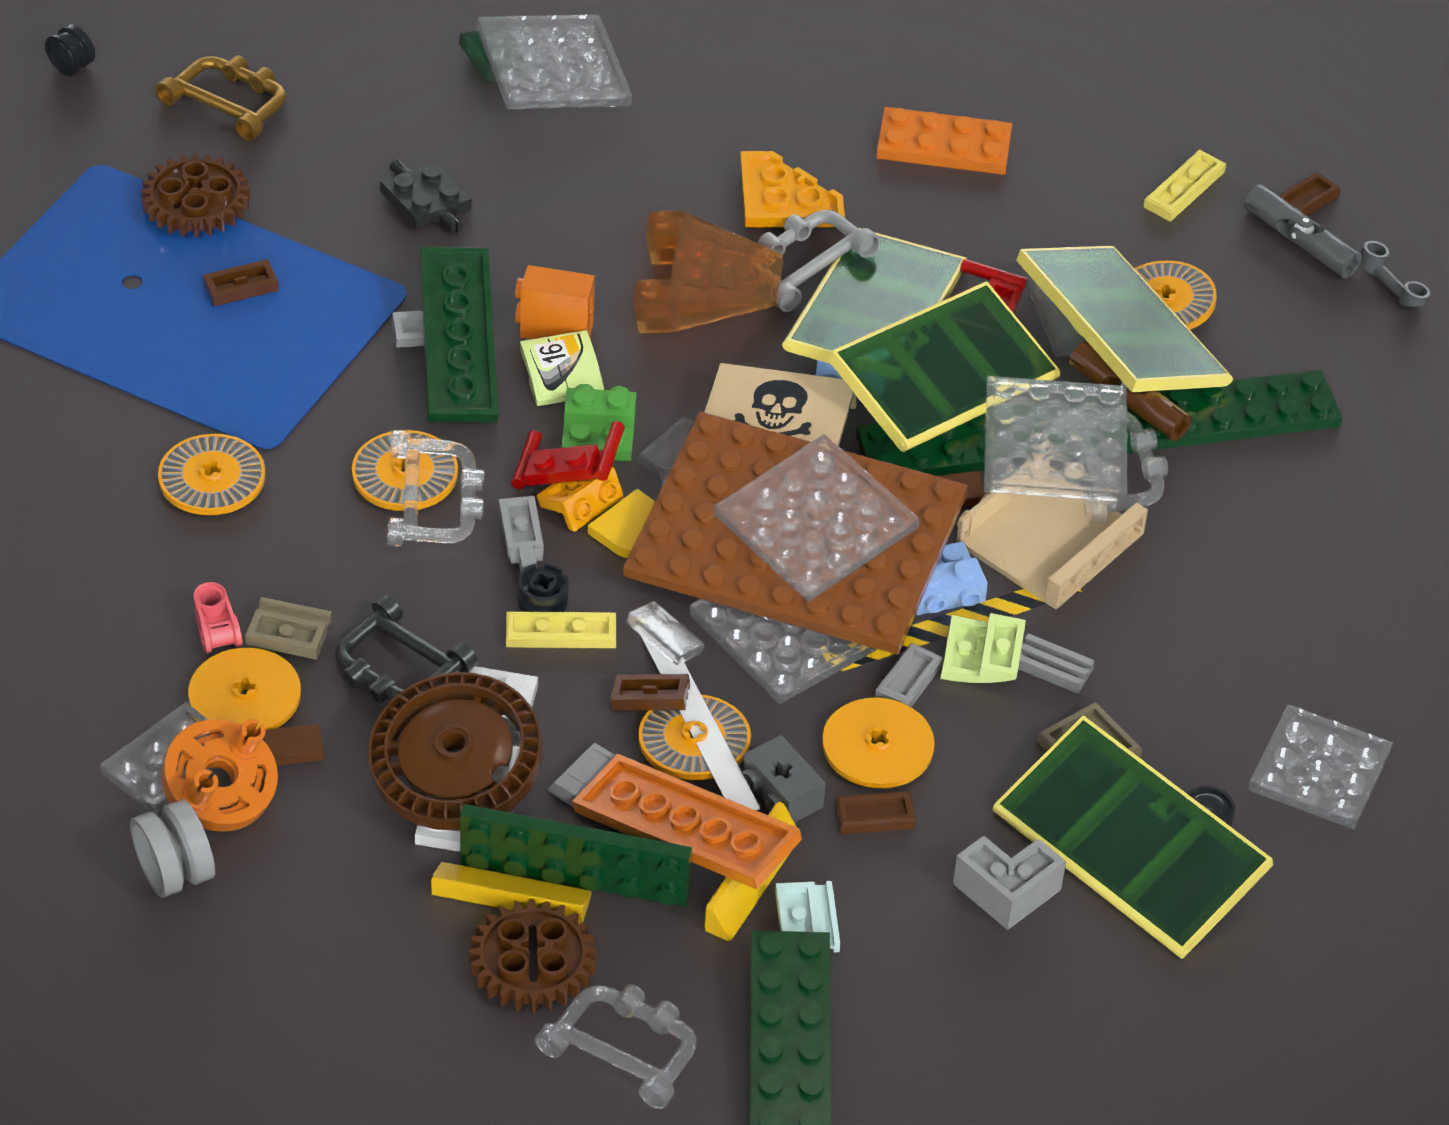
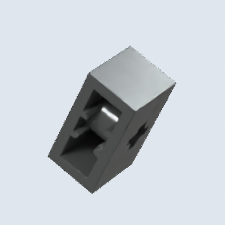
[742,735,826,823]

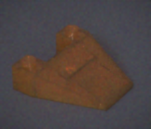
[633,211,784,333]

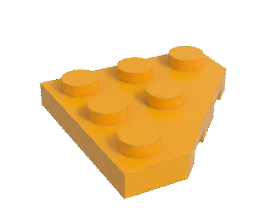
[740,151,845,228]

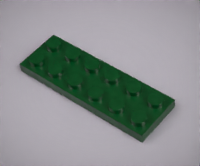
[420,247,499,422]
[460,804,692,907]
[750,930,832,1125]

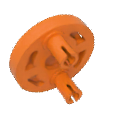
[161,719,278,832]

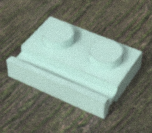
[775,881,840,952]

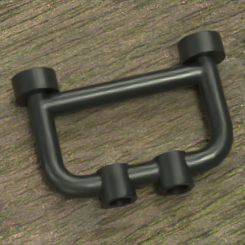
[335,594,479,705]

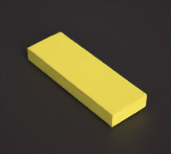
[1144,149,1226,222]
[506,612,616,648]

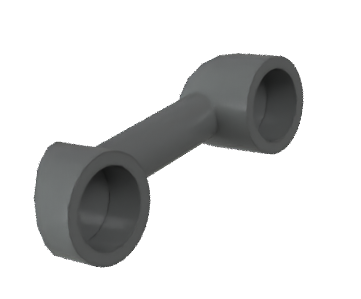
[1361,241,1430,307]

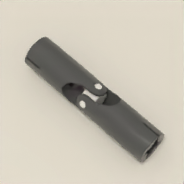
[1244,184,1362,279]

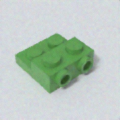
[562,384,637,461]

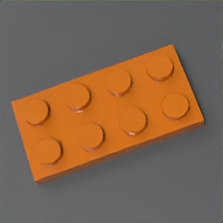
[876,107,1013,175]

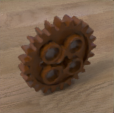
[141,153,250,238]
[469,899,597,1013]

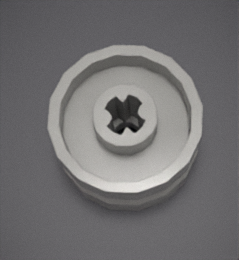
[130,799,215,898]

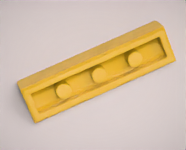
[705,802,797,941]
[431,862,592,924]

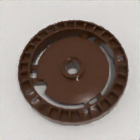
[368,672,543,831]

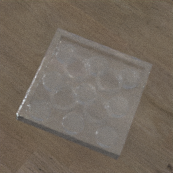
[1248,704,1393,830]

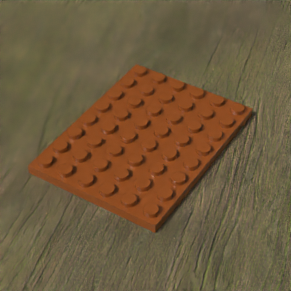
[623,411,968,655]

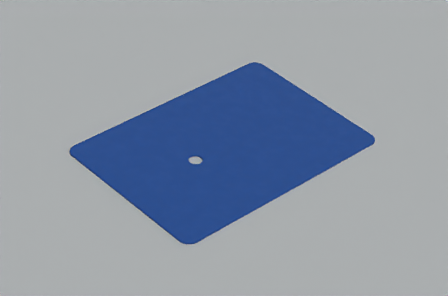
[0,165,407,449]

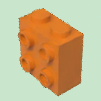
[515,265,595,339]

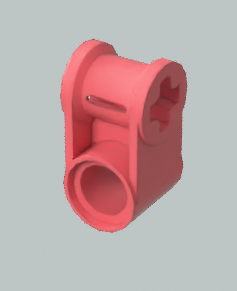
[194,582,242,654]

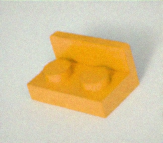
[536,467,624,532]

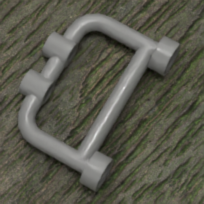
[748,210,881,312]

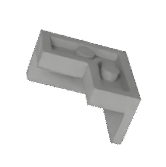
[953,836,1066,930]

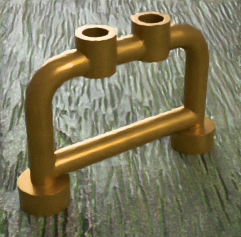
[155,55,286,142]

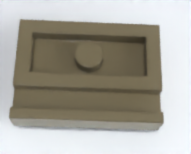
[245,597,332,660]

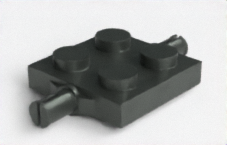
[380,159,472,234]

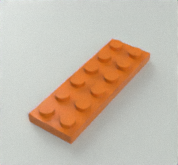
[572,754,802,889]

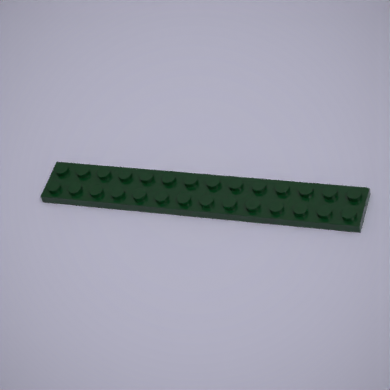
[856,369,1343,476]

